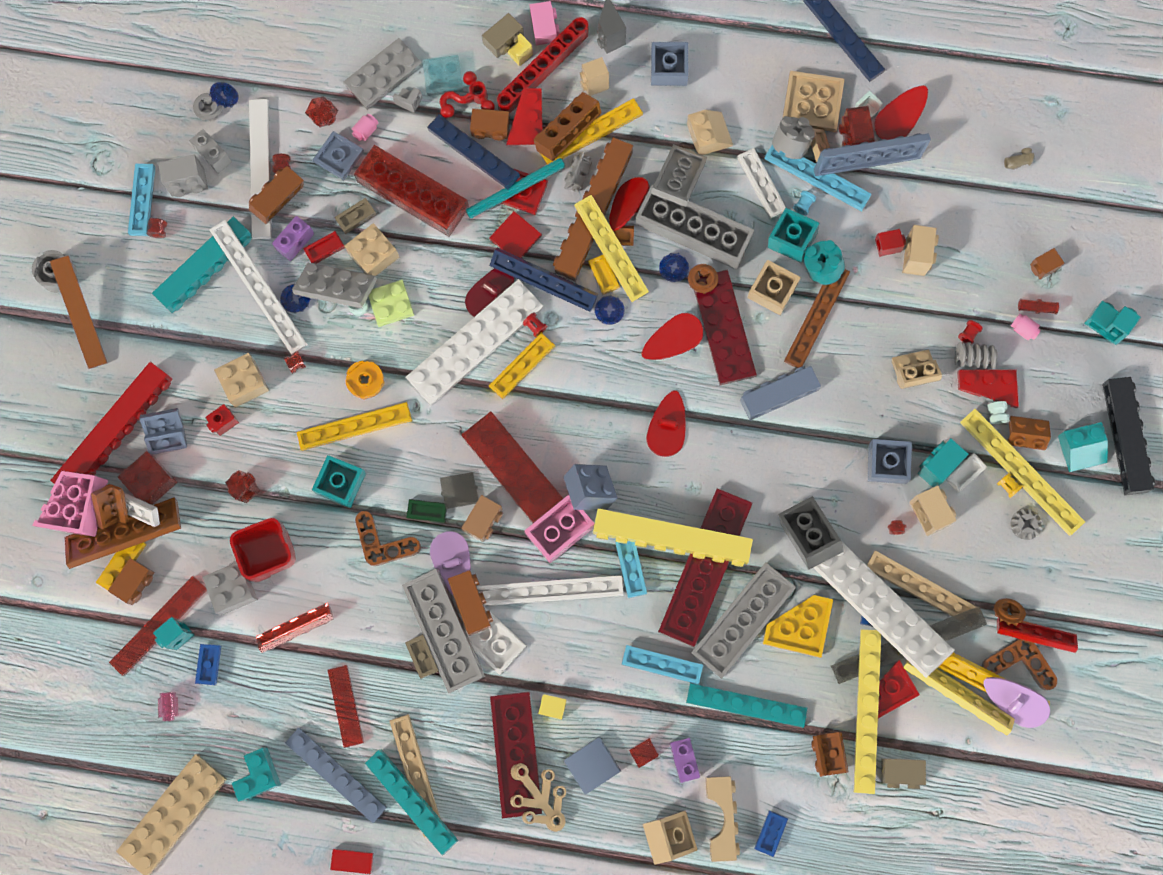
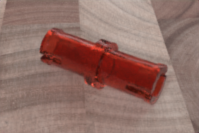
[1018,299,1059,314]

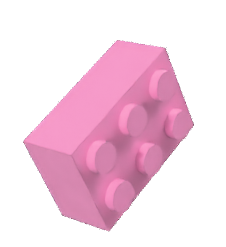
[524,495,595,563]

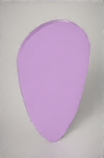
[430,531,471,596]
[984,677,1050,728]

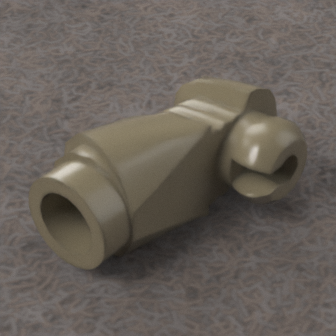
[1004,147,1034,170]

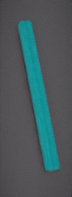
[466,158,565,218]

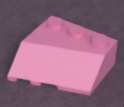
[32,471,108,537]

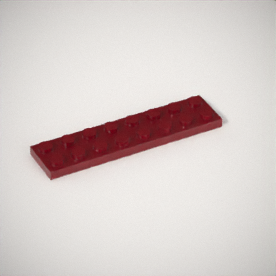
[658,488,753,647]

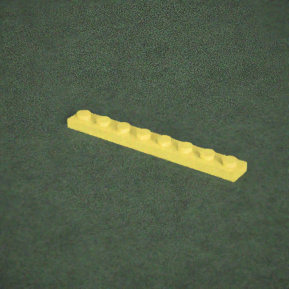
[960,409,1085,536]
[853,629,881,794]

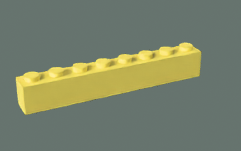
[593,509,753,567]

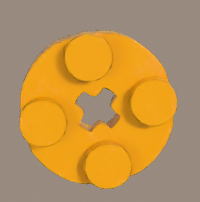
[345,361,384,400]

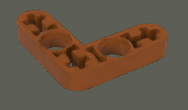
[355,511,421,566]
[982,639,1057,690]

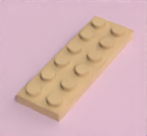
[116,754,227,875]

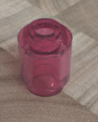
[158,692,179,722]

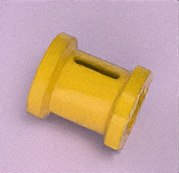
[997,472,1023,498]

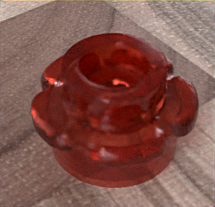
[887,520,907,535]

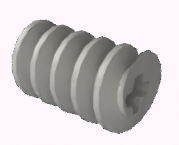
[955,342,997,370]

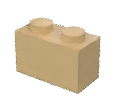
[580,57,609,96]

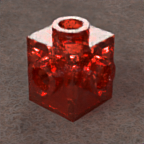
[305,96,339,127]
[225,470,260,503]

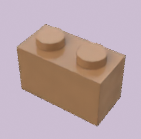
[462,495,503,542]

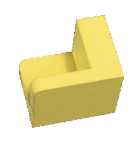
[507,33,533,66]
[538,694,567,720]

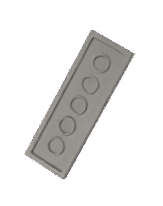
[691,562,796,679]
[402,568,485,693]

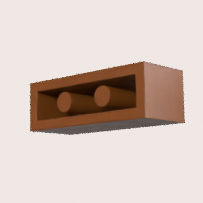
[249,166,304,224]
[448,570,493,636]

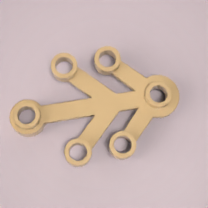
[510,764,566,832]

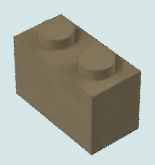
[482,13,524,58]
[881,759,926,789]

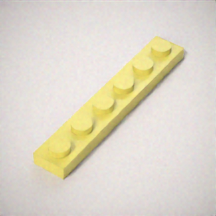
[574,195,649,302]
[904,660,1015,735]

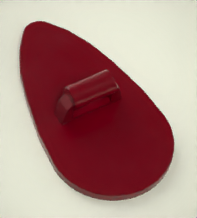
[465,268,515,317]

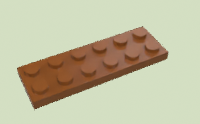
[64,497,181,569]

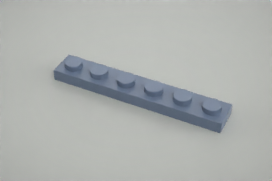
[285,728,387,823]

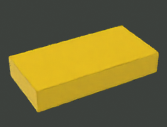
[588,254,620,295]

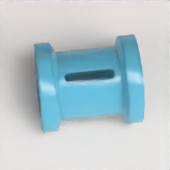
[793,191,816,216]

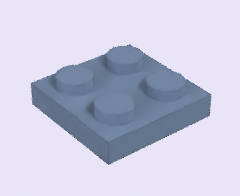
[313,131,364,181]

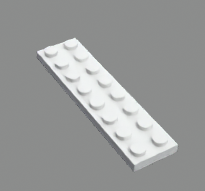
[406,279,544,406]
[813,542,955,678]

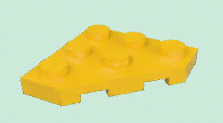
[762,595,833,658]

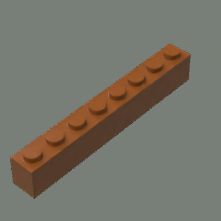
[553,137,633,281]

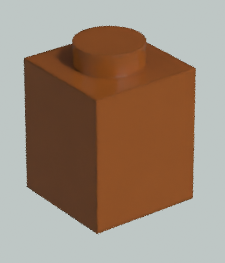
[1030,248,1065,280]

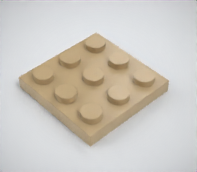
[782,71,844,132]

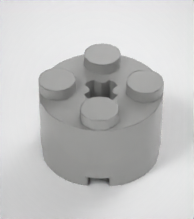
[772,116,815,159]
[32,250,77,293]

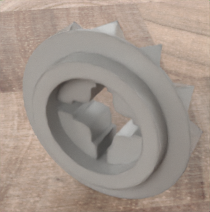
[193,93,223,121]
[1011,509,1043,540]

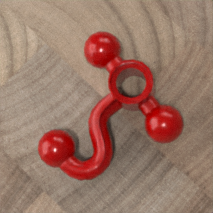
[440,71,495,118]

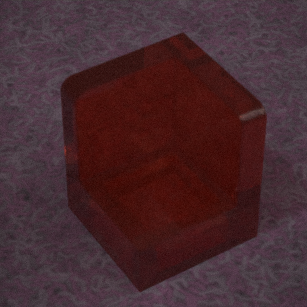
[629,738,659,768]

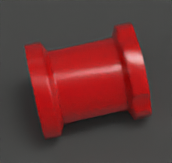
[522,312,548,337]
[958,320,983,345]

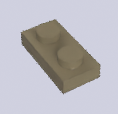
[334,198,377,234]
[405,634,438,679]

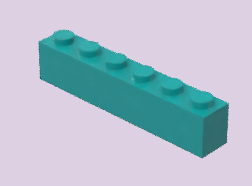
[152,216,252,313]

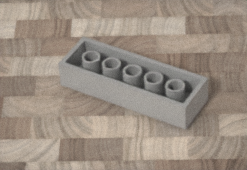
[636,185,754,269]

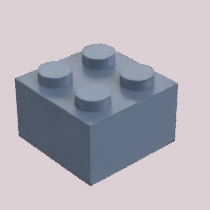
[651,42,688,86]
[867,439,912,484]
[563,464,618,510]

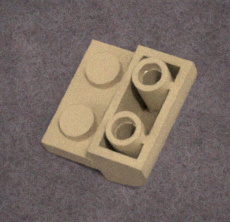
[891,350,942,389]

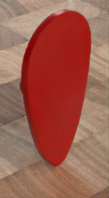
[874,85,928,140]
[609,177,650,231]
[641,313,703,360]
[646,390,686,457]

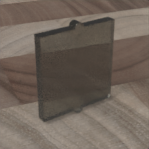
[440,472,479,509]

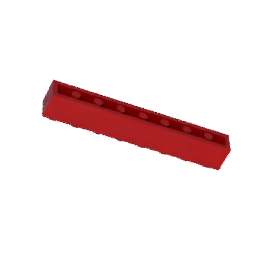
[50,361,173,484]

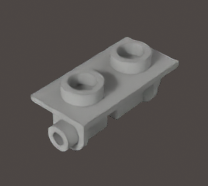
[564,152,592,192]

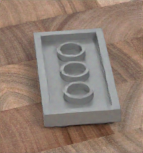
[343,38,423,110]
[651,144,707,207]
[292,262,377,308]

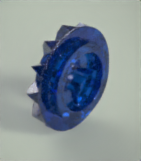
[209,82,239,109]
[659,253,689,282]
[280,284,311,314]
[595,295,625,325]

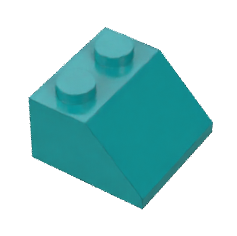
[1058,422,1108,472]

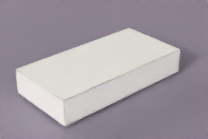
[946,453,987,493]

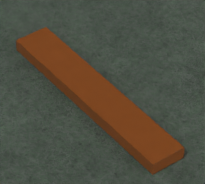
[50,256,107,369]
[784,269,850,369]

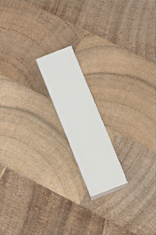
[737,148,786,220]

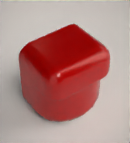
[230,518,296,582]

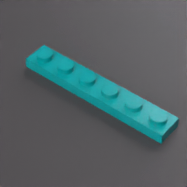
[686,683,808,728]
[365,749,459,856]

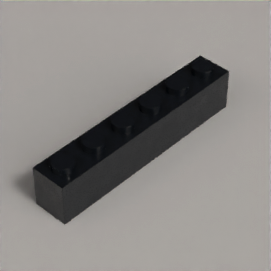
[1102,377,1155,496]

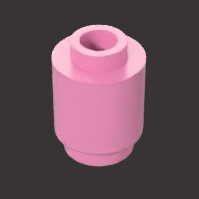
[352,114,379,141]
[1011,314,1041,340]

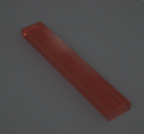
[109,576,207,676]

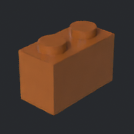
[470,108,510,141]
[108,558,155,605]

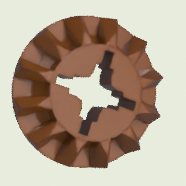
[688,264,718,294]
[993,598,1026,626]

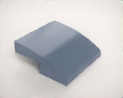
[139,408,187,455]
[564,737,621,795]

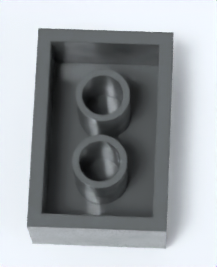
[778,496,844,570]

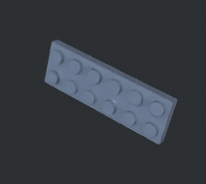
[814,133,931,176]

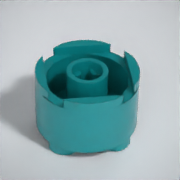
[804,240,845,285]

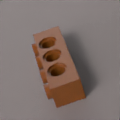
[533,92,602,161]

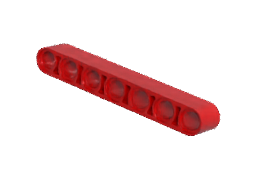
[497,17,589,114]

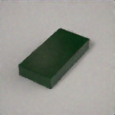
[406,499,448,523]

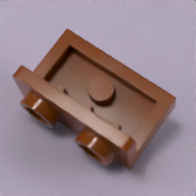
[1007,416,1051,450]
[91,484,129,529]
[811,732,849,777]

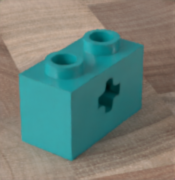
[153,617,194,651]

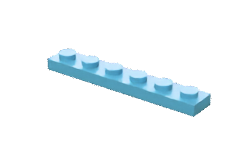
[765,145,872,212]

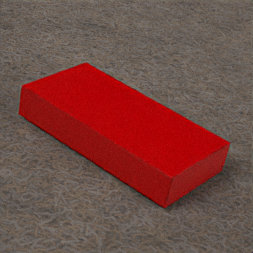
[303,231,345,264]
[330,849,374,874]

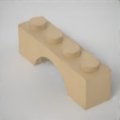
[705,776,740,862]

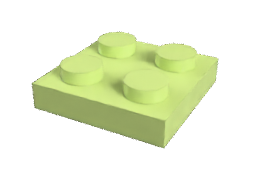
[368,280,414,327]

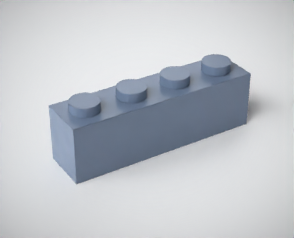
[740,366,821,421]

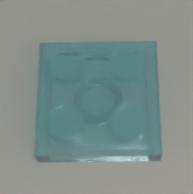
[422,55,463,96]

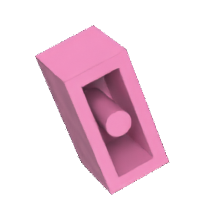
[529,1,560,46]

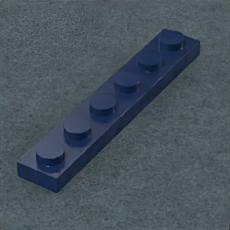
[803,0,885,82]
[427,114,520,190]
[489,247,598,312]

